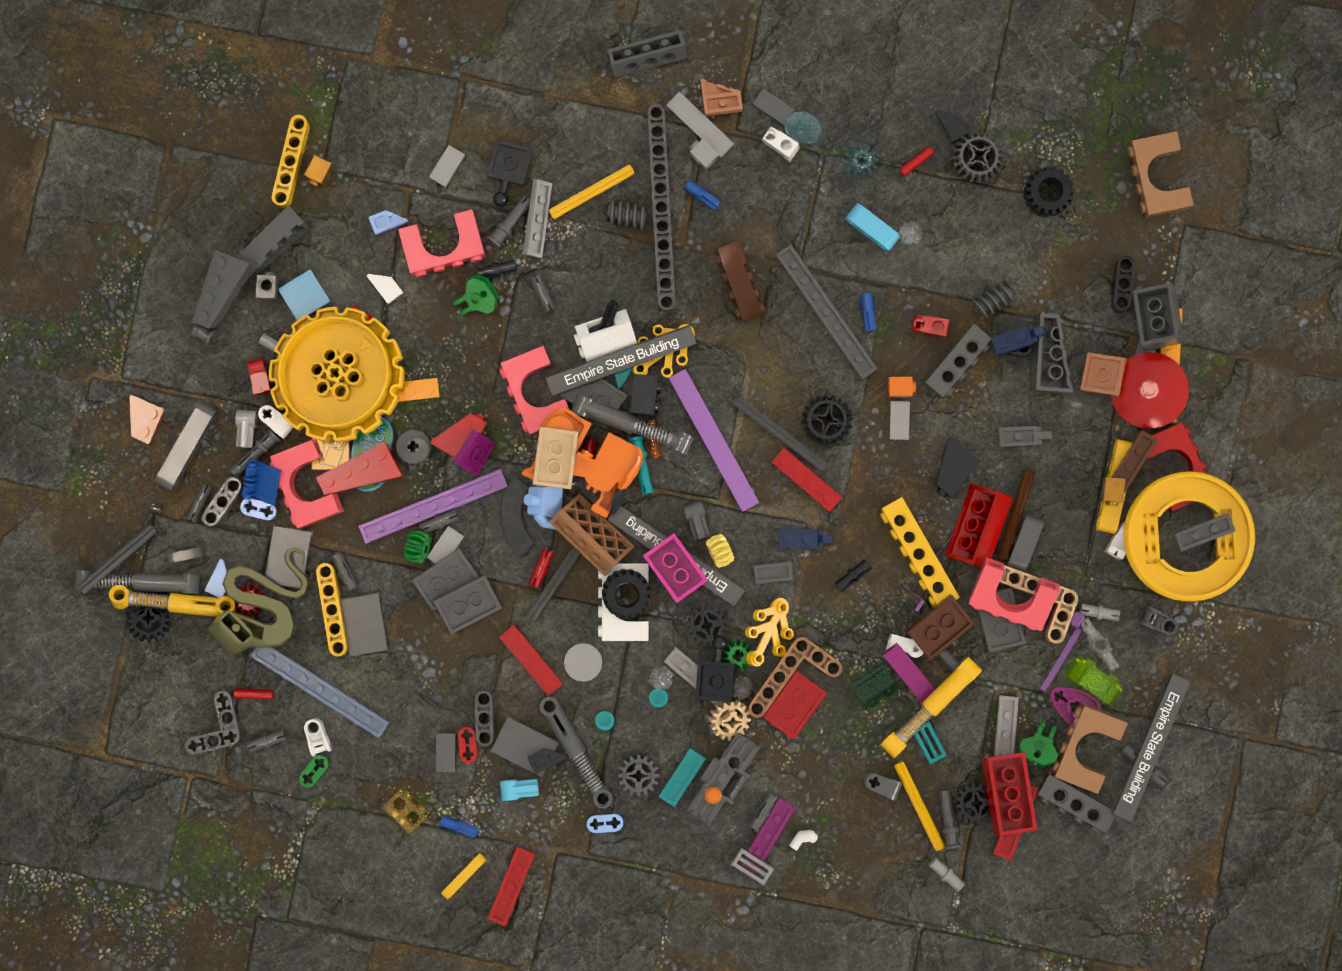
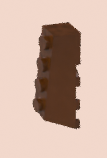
[715,241,765,322]

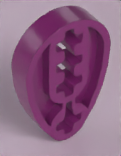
[1049,687,1101,725]

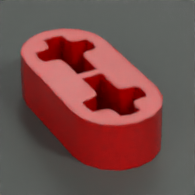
[458,726,478,763]

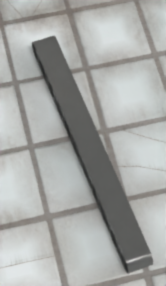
[648,104,675,313]

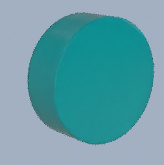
[649,688,668,708]
[595,711,615,730]

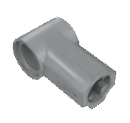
[235,410,258,448]

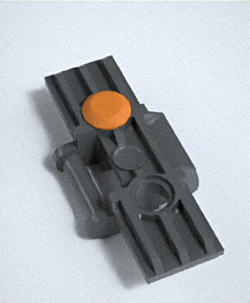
[687,732,760,825]

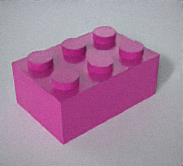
[643,533,708,603]

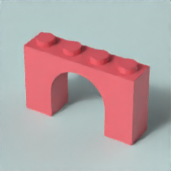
[398,209,485,277]
[499,346,569,435]
[270,440,344,528]
[969,557,1059,631]

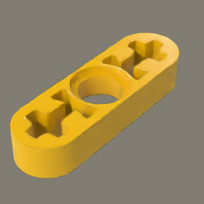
[441,853,487,900]

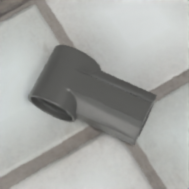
[683,500,710,541]

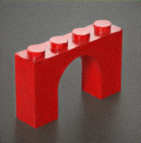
[1147,422,1206,512]

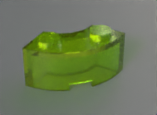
[1065,656,1124,706]

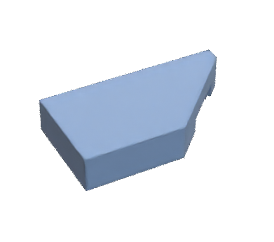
[368,210,409,235]
[204,559,227,598]

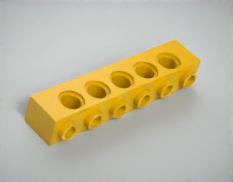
[880,497,960,608]

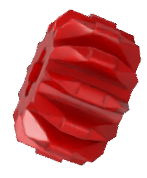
[234,584,265,616]

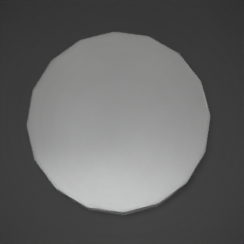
[564,643,603,682]

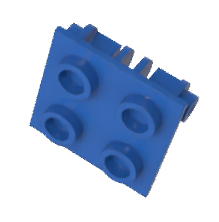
[241,458,281,506]

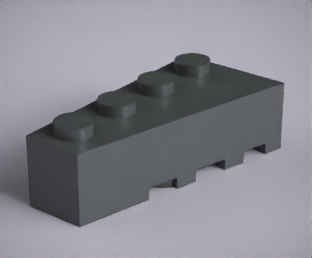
[237,205,310,278]
[192,249,258,329]
[1030,313,1073,394]

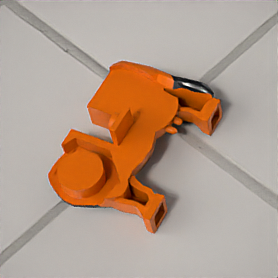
[521,408,643,518]

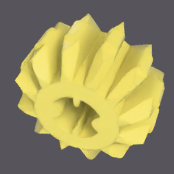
[706,534,734,568]

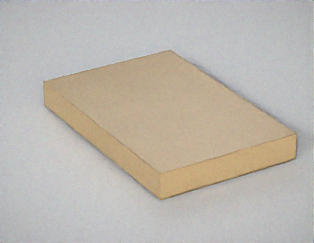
[533,426,579,489]

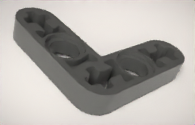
[185,690,241,755]

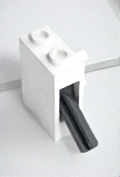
[574,300,637,361]

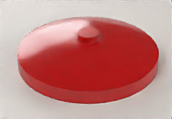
[1111,352,1189,429]

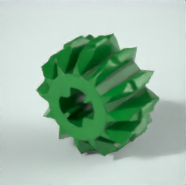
[404,530,431,563]
[722,639,753,672]

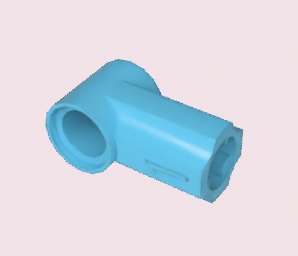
[500,779,539,801]

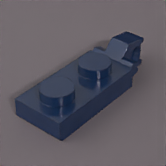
[991,325,1047,356]
[779,529,832,549]

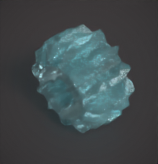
[845,144,878,178]

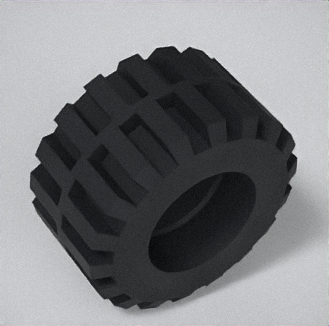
[1023,166,1074,218]
[602,569,651,619]

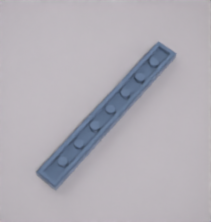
[250,647,390,739]

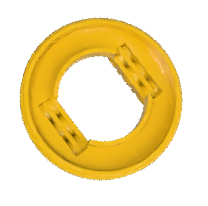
[1123,472,1255,601]

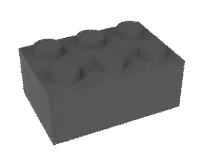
[1133,283,1184,351]

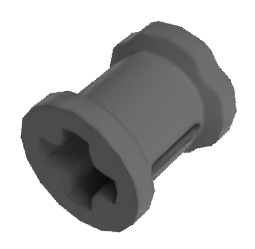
[191,324,217,346]

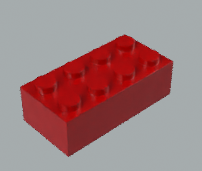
[981,752,1038,836]

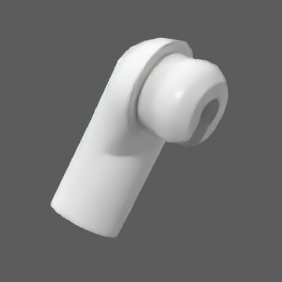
[789,830,818,851]

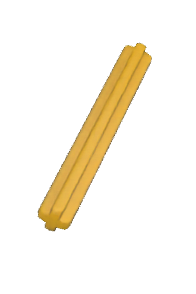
[549,165,635,219]
[894,762,945,851]

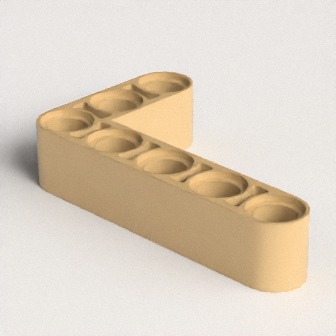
[999,565,1078,643]

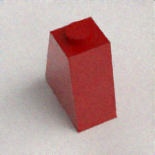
[430,413,488,458]

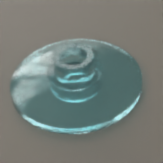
[785,111,822,144]

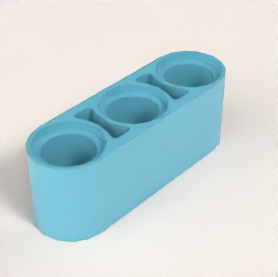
[845,203,900,252]

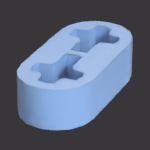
[240,498,278,520]
[587,813,623,833]

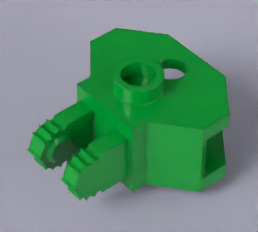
[453,274,498,316]
[1018,721,1058,768]

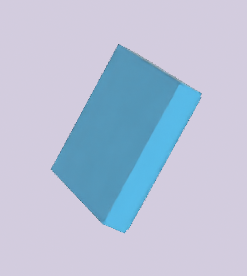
[278,269,331,320]

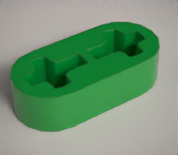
[299,755,330,788]

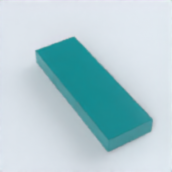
[658,748,706,807]

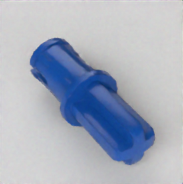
[684,179,720,210]
[860,293,876,332]
[439,815,479,838]

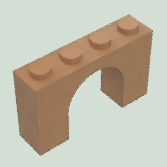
[1127,131,1194,218]
[1051,703,1128,794]

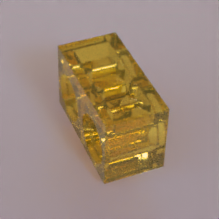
[383,789,428,834]

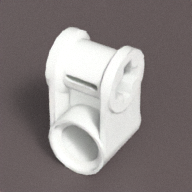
[258,405,293,439]
[304,718,332,757]

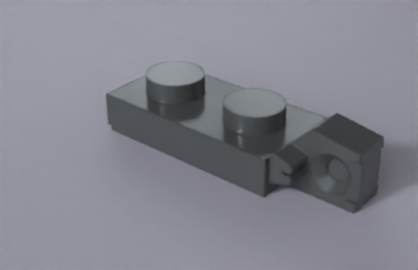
[998,426,1052,447]

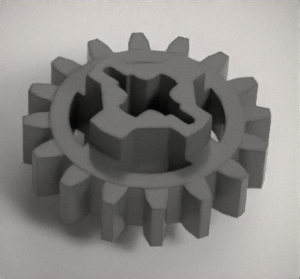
[618,754,660,797]

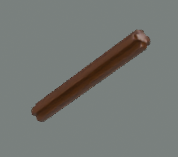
[997,469,1035,561]

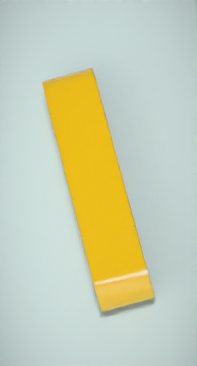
[272,115,310,209]
[1096,439,1133,534]
[316,563,349,656]

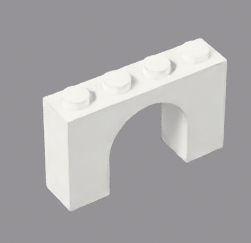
[598,564,649,641]

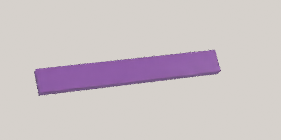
[669,369,759,512]
[358,469,508,544]

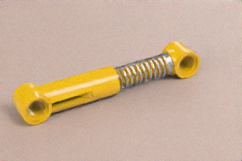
[109,585,237,617]
[880,657,982,758]

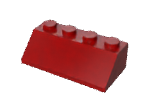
[945,484,1013,569]

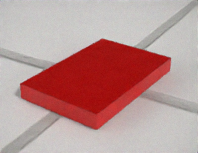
[763,670,827,740]

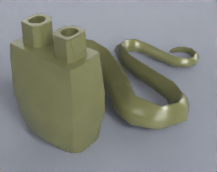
[207,547,308,656]

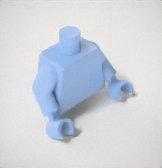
[524,475,576,530]

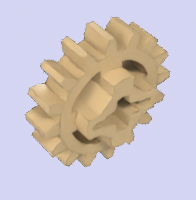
[708,699,751,741]

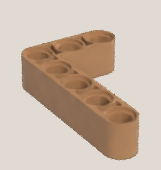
[748,637,842,718]

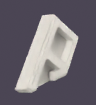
[367,274,403,304]

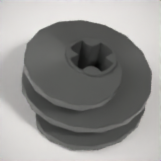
[396,430,432,464]

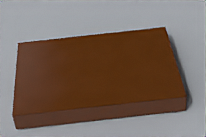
[906,594,974,661]

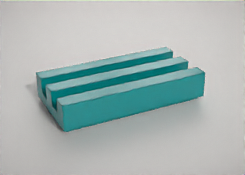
[914,721,947,764]

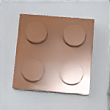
[1080,352,1127,397]

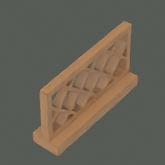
[549,493,635,576]

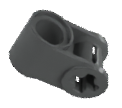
[1139,606,1179,636]
[864,773,903,801]

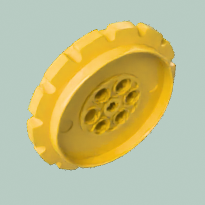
[269,307,405,442]

